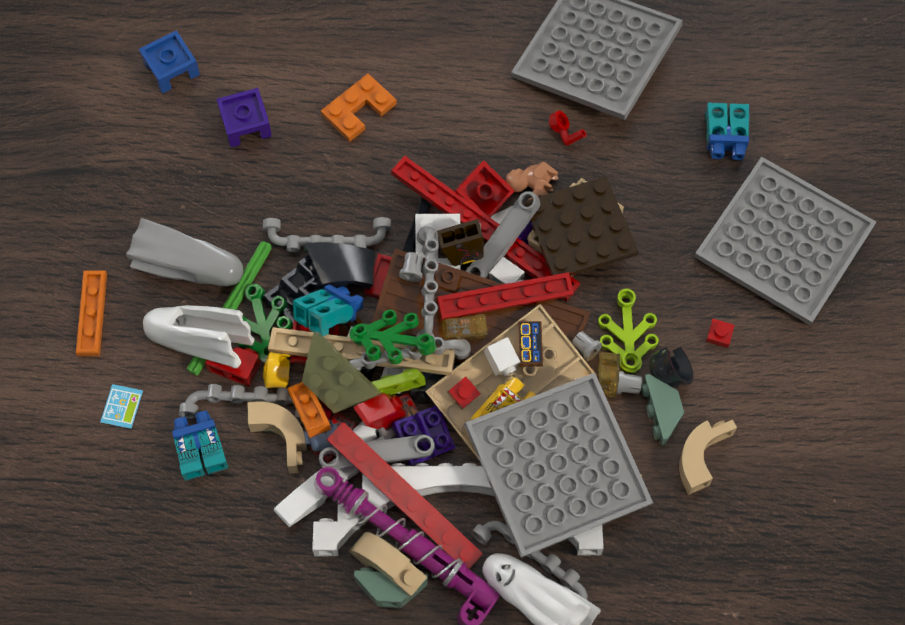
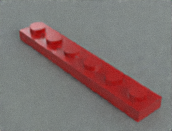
[436,272,574,321]

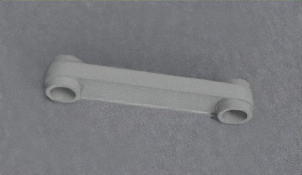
[466,192,540,279]
[319,435,434,469]

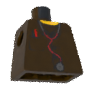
[437,219,484,267]

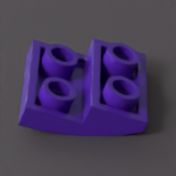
[392,406,455,466]

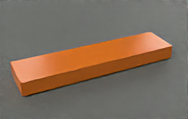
[76,271,107,356]

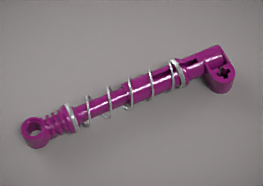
[314,467,500,625]

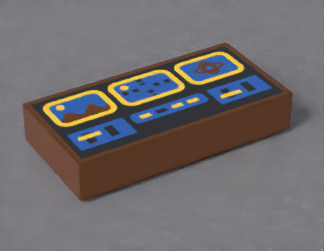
[518,321,543,367]

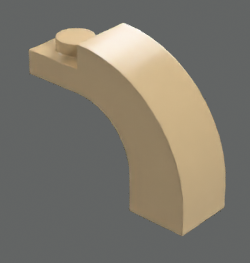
[248,402,307,474]
[679,420,737,495]
[349,532,427,596]

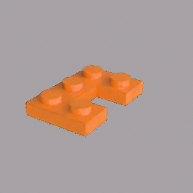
[321,74,397,142]

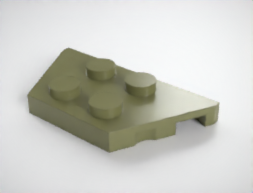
[302,332,381,413]

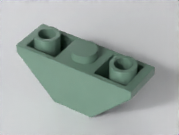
[641,374,684,447]
[354,568,428,608]

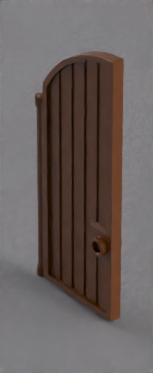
[371,249,590,363]

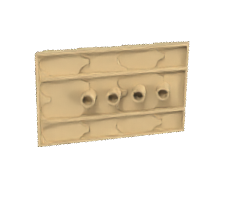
[426,304,597,461]

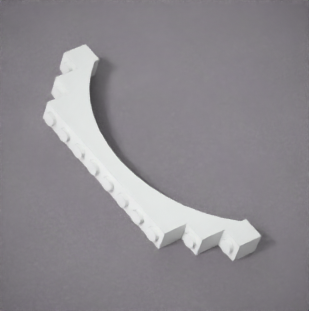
[313,463,603,556]

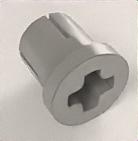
[399,252,423,282]
[572,331,602,361]
[616,371,642,394]

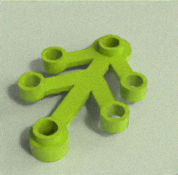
[598,289,659,373]

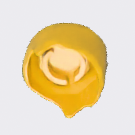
[263,352,290,388]

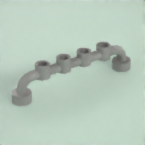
[263,217,391,252]
[416,226,439,338]
[349,337,471,369]
[179,384,303,424]
[471,521,588,600]

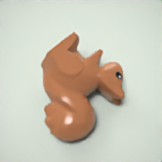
[505,162,559,200]

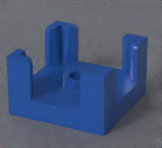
[139,30,200,94]

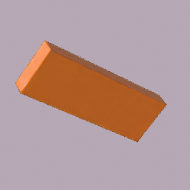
[287,382,331,438]

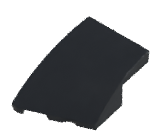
[304,242,374,290]
[262,255,325,329]

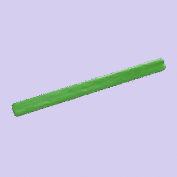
[187,241,272,376]

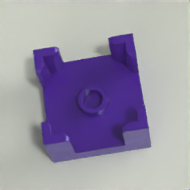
[217,88,272,148]

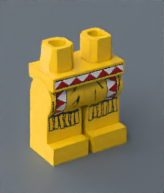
[470,377,536,420]

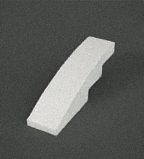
[274,458,360,527]

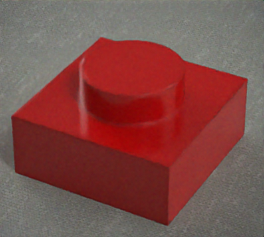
[706,319,735,348]
[447,376,481,410]

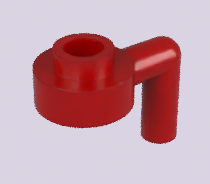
[549,110,586,146]

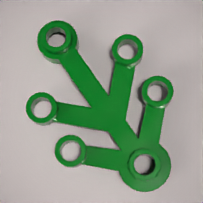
[237,284,293,363]
[349,310,436,364]

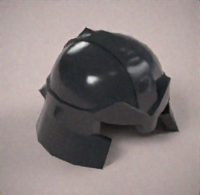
[649,347,693,388]

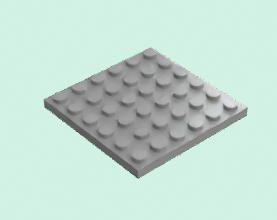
[511,0,682,120]
[694,157,876,326]
[464,373,653,558]

